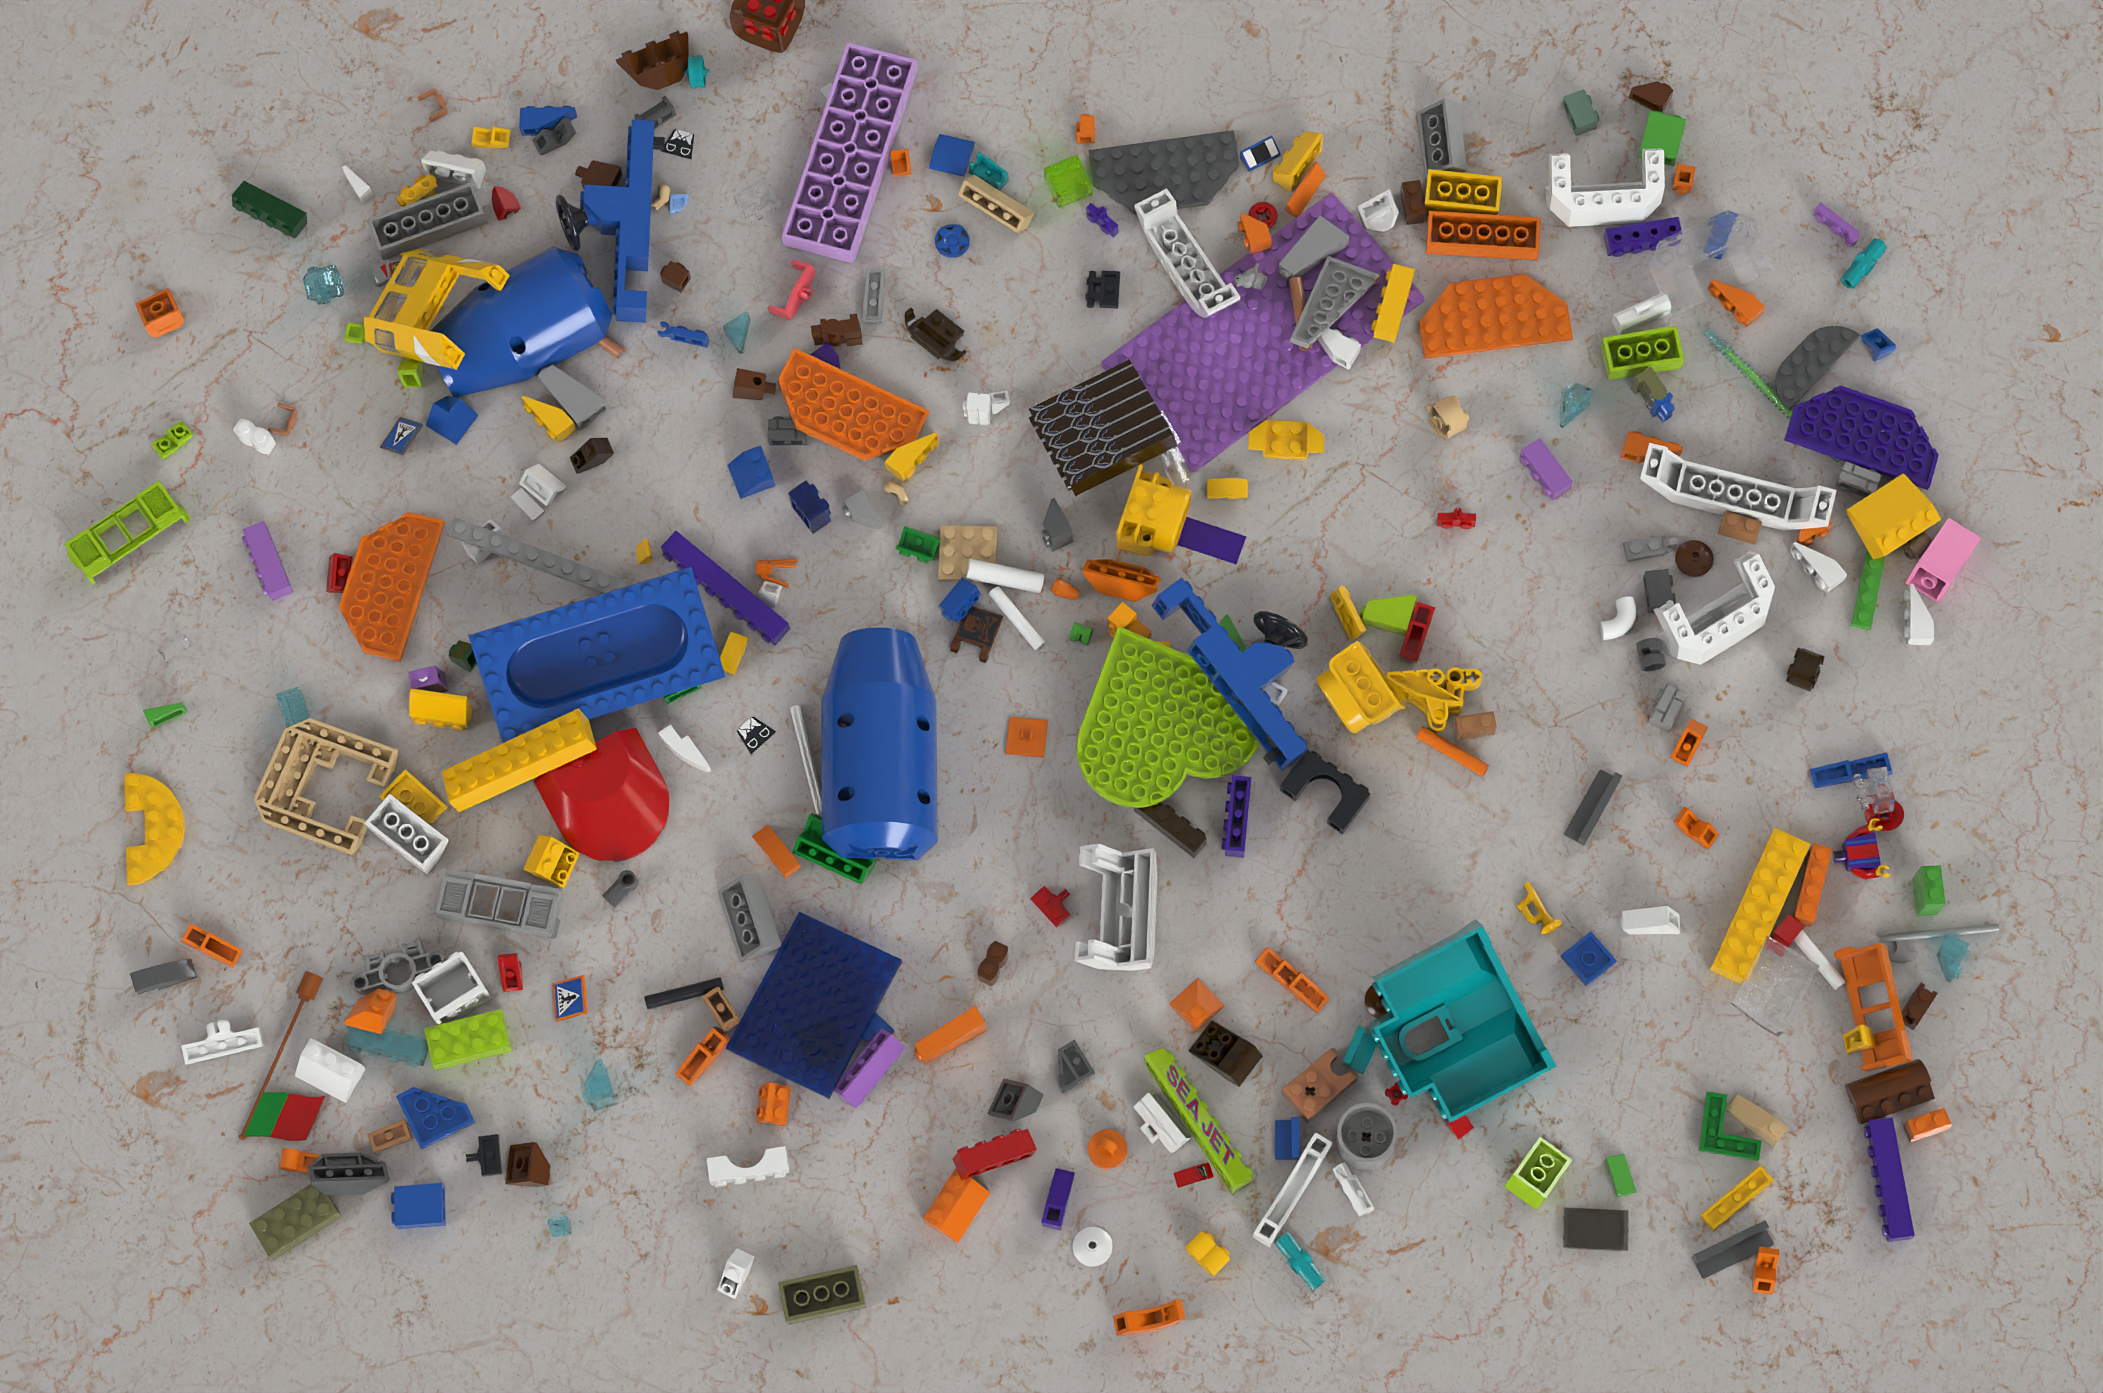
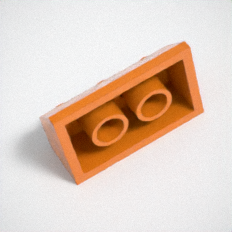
[923,1168,990,1243]

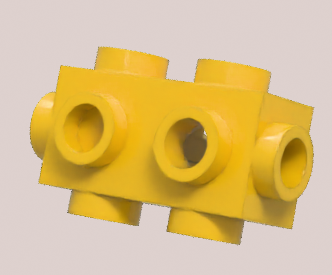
[395,173,438,207]

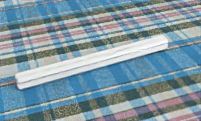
[790,705,822,814]

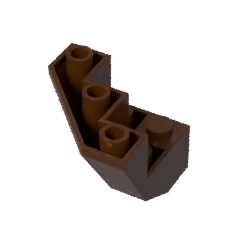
[616,31,689,90]

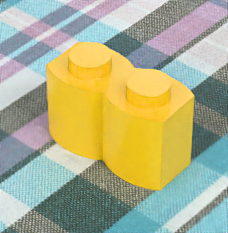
[1185,1230,1230,1277]

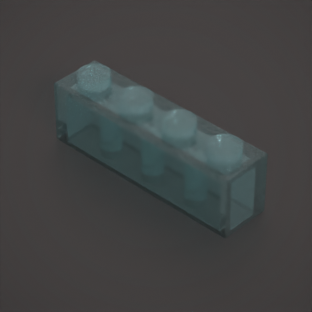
[345,1026,429,1068]

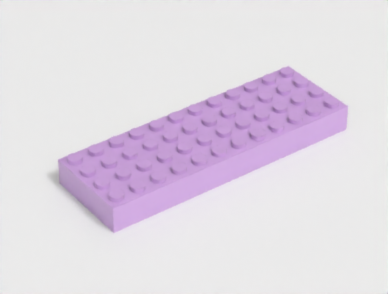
[782,42,918,264]

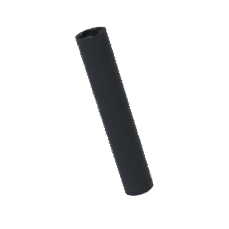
[644,977,724,1009]

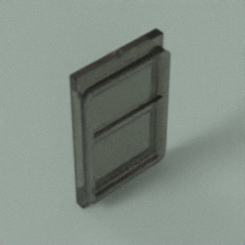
[1563,1207,1629,1251]

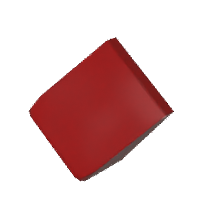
[1446,1115,1474,1140]

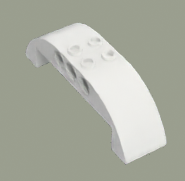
[1135,189,1241,318]

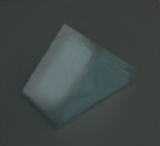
[723,312,750,354]

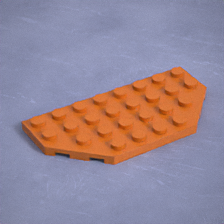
[1419,274,1573,359]
[778,348,930,461]
[338,512,445,662]

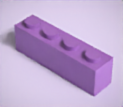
[242,521,293,601]
[832,1028,905,1108]

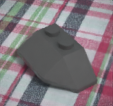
[308,1152,389,1196]

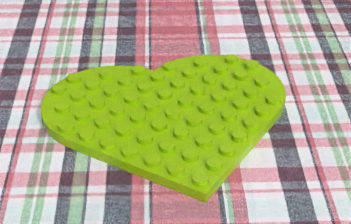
[1076,626,1259,808]

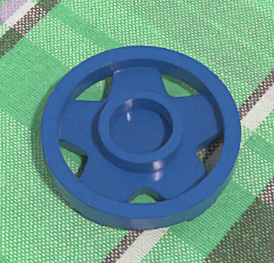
[935,224,970,258]

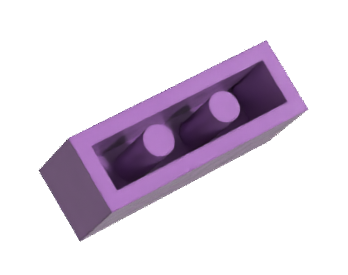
[1520,438,1573,500]

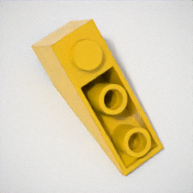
[521,396,576,443]
[885,432,939,481]

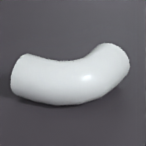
[1600,597,1636,641]

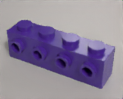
[1604,217,1683,257]
[1221,775,1251,858]

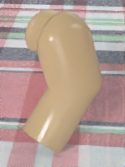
[651,184,670,211]
[884,481,909,505]

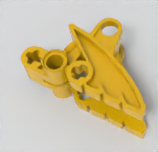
[1386,667,1482,732]

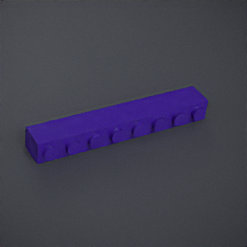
[661,531,790,645]

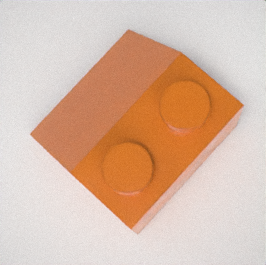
[344,989,397,1034]

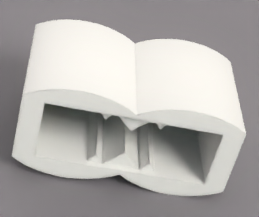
[233,419,276,454]

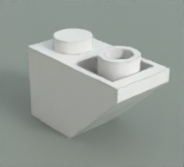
[717,1248,755,1299]

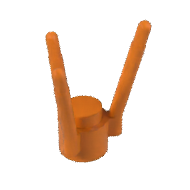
[755,559,798,587]

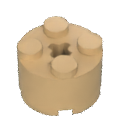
[1427,395,1469,440]

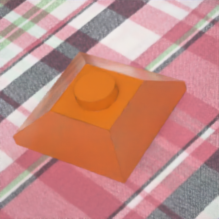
[1169,978,1224,1033]

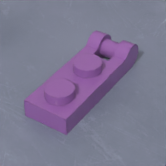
[1813,202,1860,247]

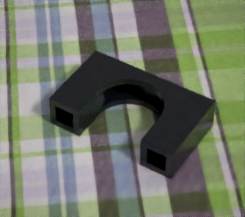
[1280,749,1371,835]

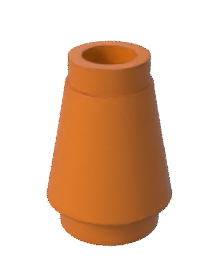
[1051,578,1080,601]

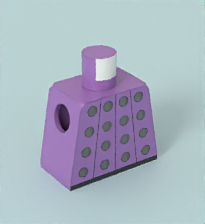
[408,666,448,693]

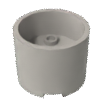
[1336,1103,1398,1170]

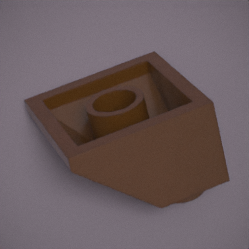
[505,1142,550,1187]

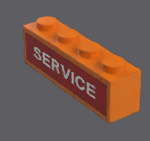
[1793,843,1832,927]

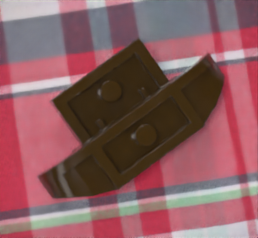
[905,308,967,361]

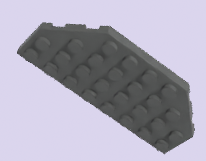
[1089,130,1239,215]

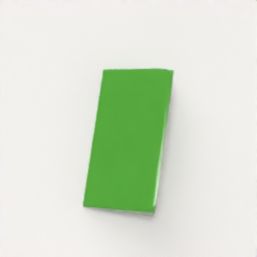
[1605,1154,1636,1198]

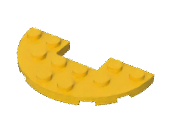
[124,773,185,886]

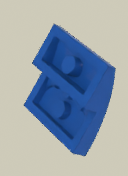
[929,134,975,177]

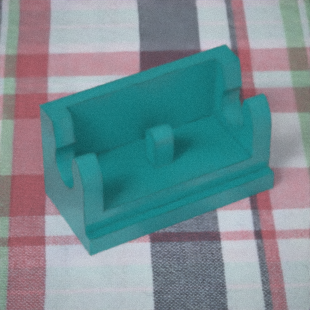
[969,152,1009,191]

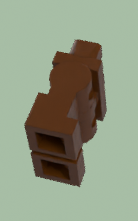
[811,314,863,347]

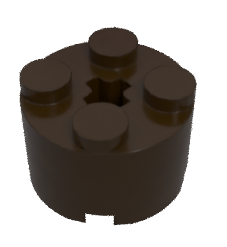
[1786,647,1825,692]

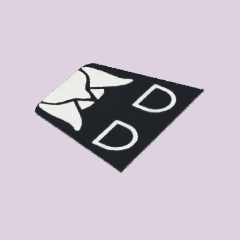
[661,129,694,159]
[737,717,776,754]

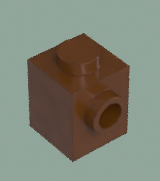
[660,261,691,293]

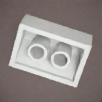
[421,150,486,189]
[295,1038,366,1103]

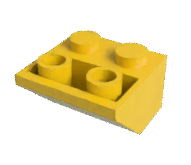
[523,835,580,888]

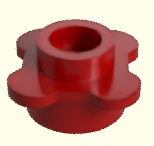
[1385,1082,1408,1106]

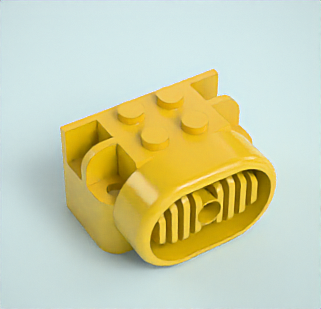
[1116,464,1192,556]
[1316,640,1407,734]

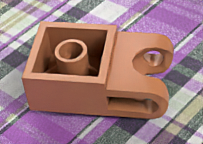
[1281,1048,1359,1123]

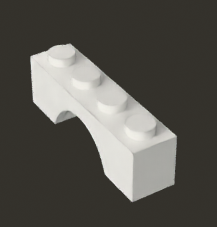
[707,1146,790,1187]

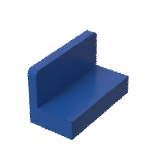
[1275,1117,1300,1160]

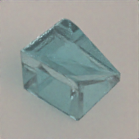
[548,1216,572,1237]

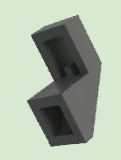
[533,118,576,155]

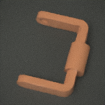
[418,89,448,122]
[268,403,298,436]

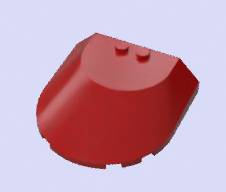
[533,728,670,862]

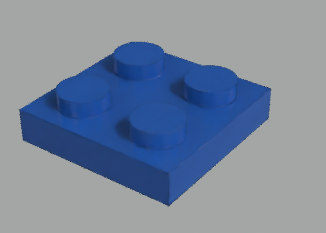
[1561,932,1617,986]

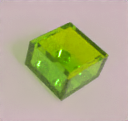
[1044,155,1092,208]

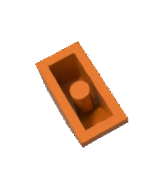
[1670,718,1708,767]

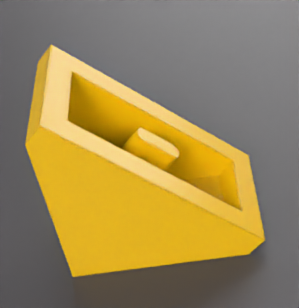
[1842,1025,1876,1054]

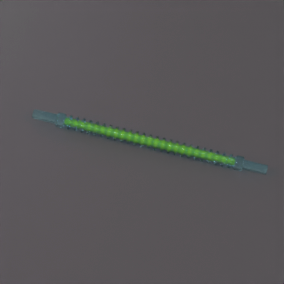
[1703,328,1840,463]

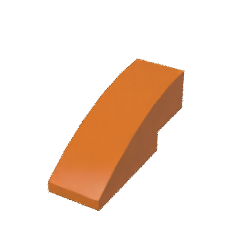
[752,825,801,879]
[180,923,243,968]
[675,1027,732,1086]

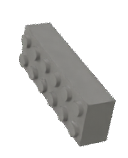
[367,182,487,260]

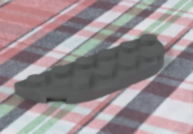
[1775,326,1860,410]

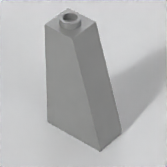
[1278,216,1350,279]
[537,365,610,431]

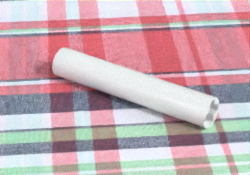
[989,586,1046,652]
[1794,930,1846,990]

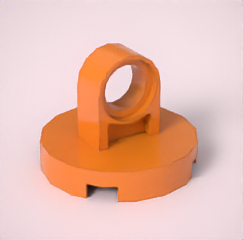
[1088,1129,1127,1170]

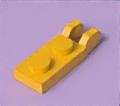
[1330,585,1367,641]

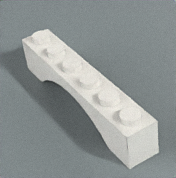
[1253,1132,1332,1248]

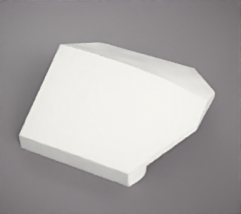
[1357,190,1399,232]

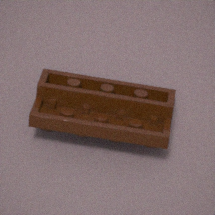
[1845,1059,1935,1124]

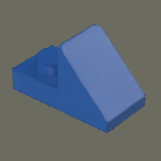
[1861,328,1896,362]

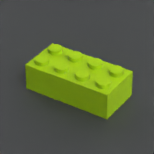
[1600,326,1684,380]
[424,1009,513,1071]

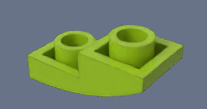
[151,421,193,460]

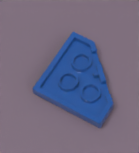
[396,1087,475,1149]

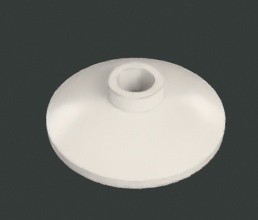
[1073,1227,1113,1267]

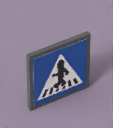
[380,417,423,455]

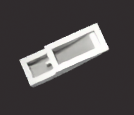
[658,725,711,773]

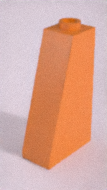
[913,1005,987,1065]

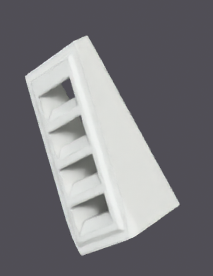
[342,165,373,204]

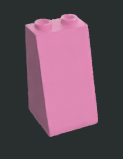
[1905,518,1981,603]

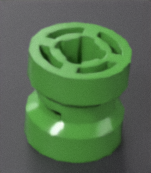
[1069,622,1093,646]

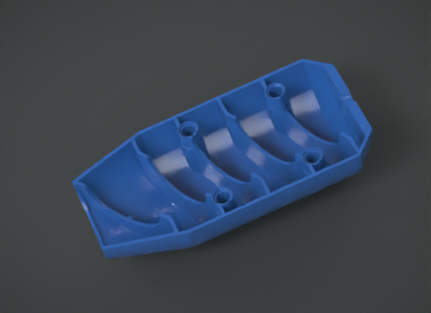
[821,627,938,860]

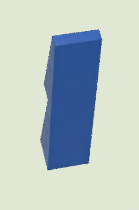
[1810,752,1893,788]

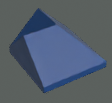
[426,396,478,445]

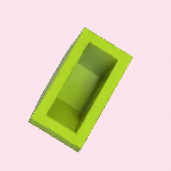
[397,359,424,388]

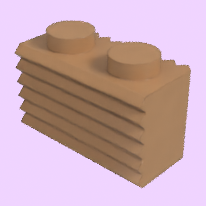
[1718,511,1762,544]
[1454,711,1497,740]
[703,987,741,1033]

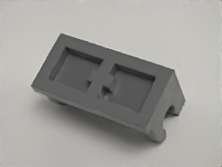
[634,96,676,129]

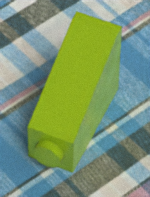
[1360,595,1417,636]

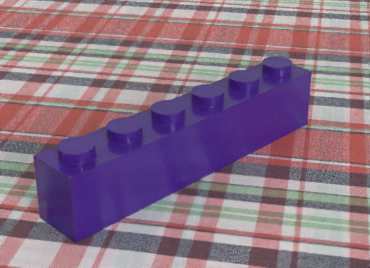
[1864,1117,1915,1242]

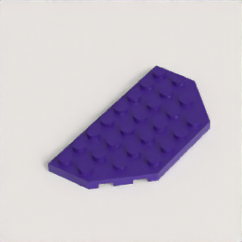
[1784,385,1939,490]

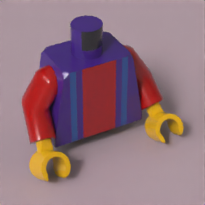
[1833,818,1890,880]

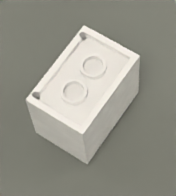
[411,951,492,1025]

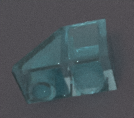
[1937,934,1970,982]

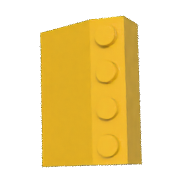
[1845,473,1941,560]

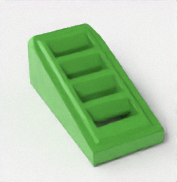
[143,703,188,728]

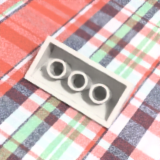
[364,794,449,875]

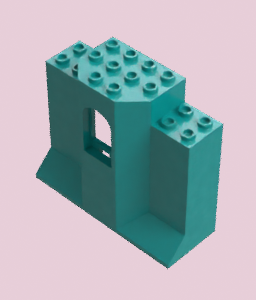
[1369,919,1557,1122]

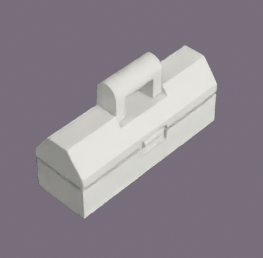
[1611,292,1671,335]
[1134,1091,1192,1153]

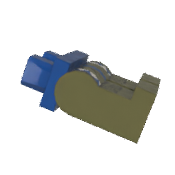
[1630,367,1675,422]

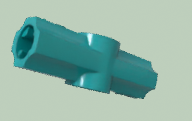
[1841,238,1887,289]
[1275,1232,1326,1291]

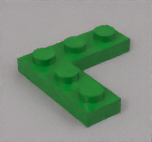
[1698,1091,1762,1161]

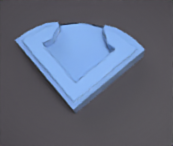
[669,194,689,214]

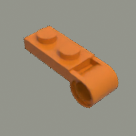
[279,1148,321,1174]

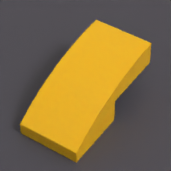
[471,127,511,148]
[1207,478,1248,500]
[720,631,749,674]

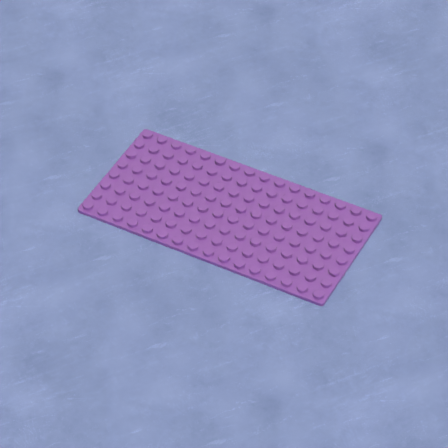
[1101,193,1424,472]

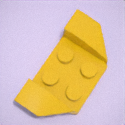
[1248,420,1324,460]

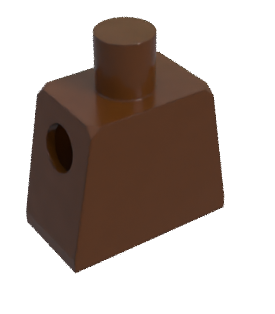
[575,160,623,189]
[732,368,776,400]

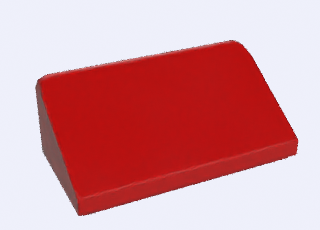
[326,553,352,593]

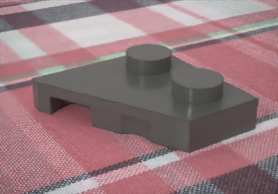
[1058,1039,1095,1093]

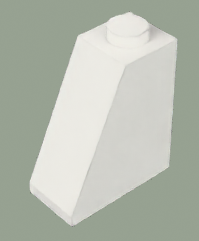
[1620,906,1680,934]

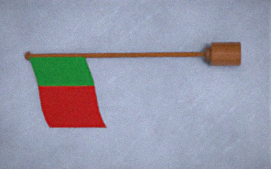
[238,971,326,1141]

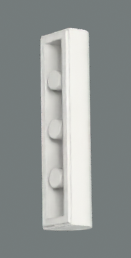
[966,559,1044,593]

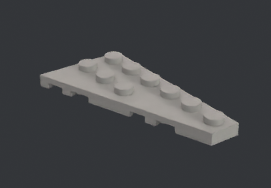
[1290,256,1380,348]

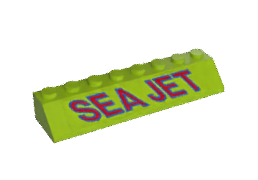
[1144,1047,1253,1195]

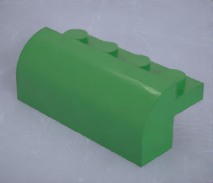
[792,813,877,885]

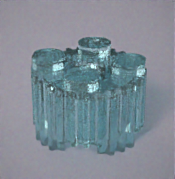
[303,265,344,305]

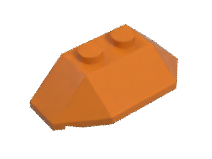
[1082,559,1161,602]

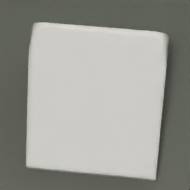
[758,581,783,607]

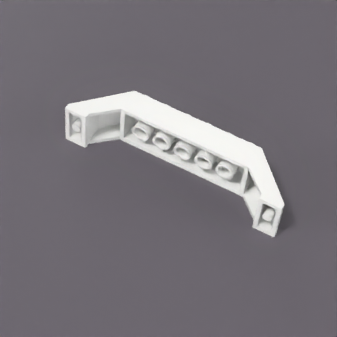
[1640,443,1837,531]

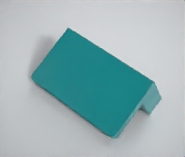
[1342,1026,1378,1074]

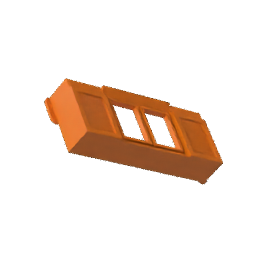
[1834,943,1913,1072]

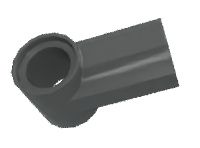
[602,870,639,908]

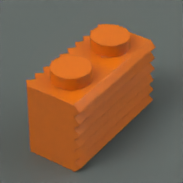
[1904,1107,1952,1142]

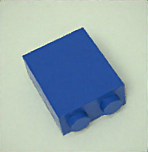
[391,1183,446,1229]

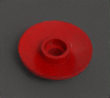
[1864,797,1904,831]

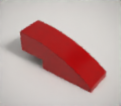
[1399,602,1436,662]

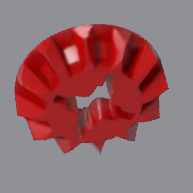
[1248,202,1278,229]

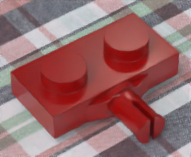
[1437,508,1476,529]
[1030,886,1071,928]

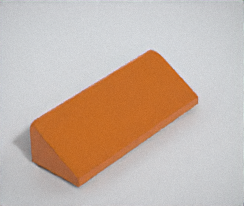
[1286,161,1326,218]

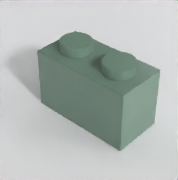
[1562,89,1599,135]

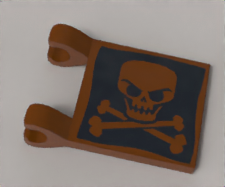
[950,606,1003,663]

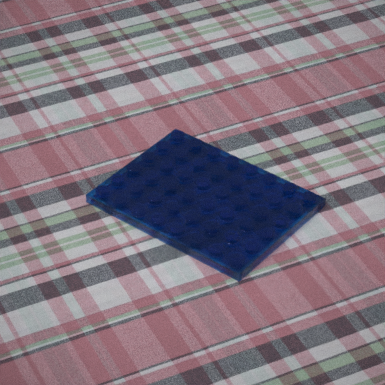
[725,912,902,1099]

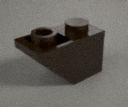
[570,437,614,474]

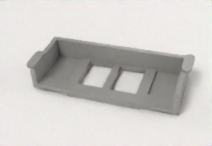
[435,869,562,939]

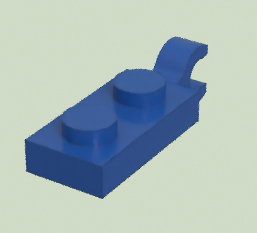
[657,321,709,348]

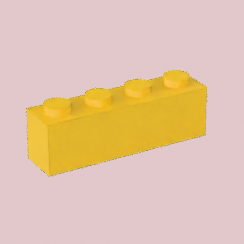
[1371,264,1415,343]

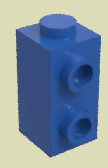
[939,577,981,623]

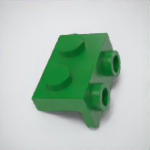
[895,526,941,563]

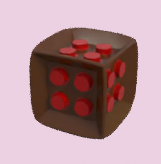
[730,0,805,53]

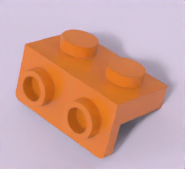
[756,1082,791,1126]

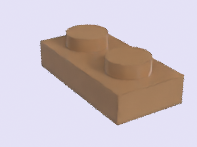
[367,1119,412,1153]

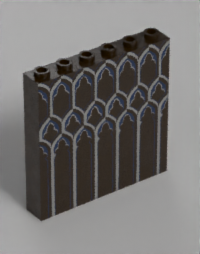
[1029,359,1177,496]

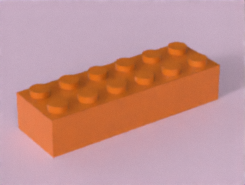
[1426,211,1541,261]

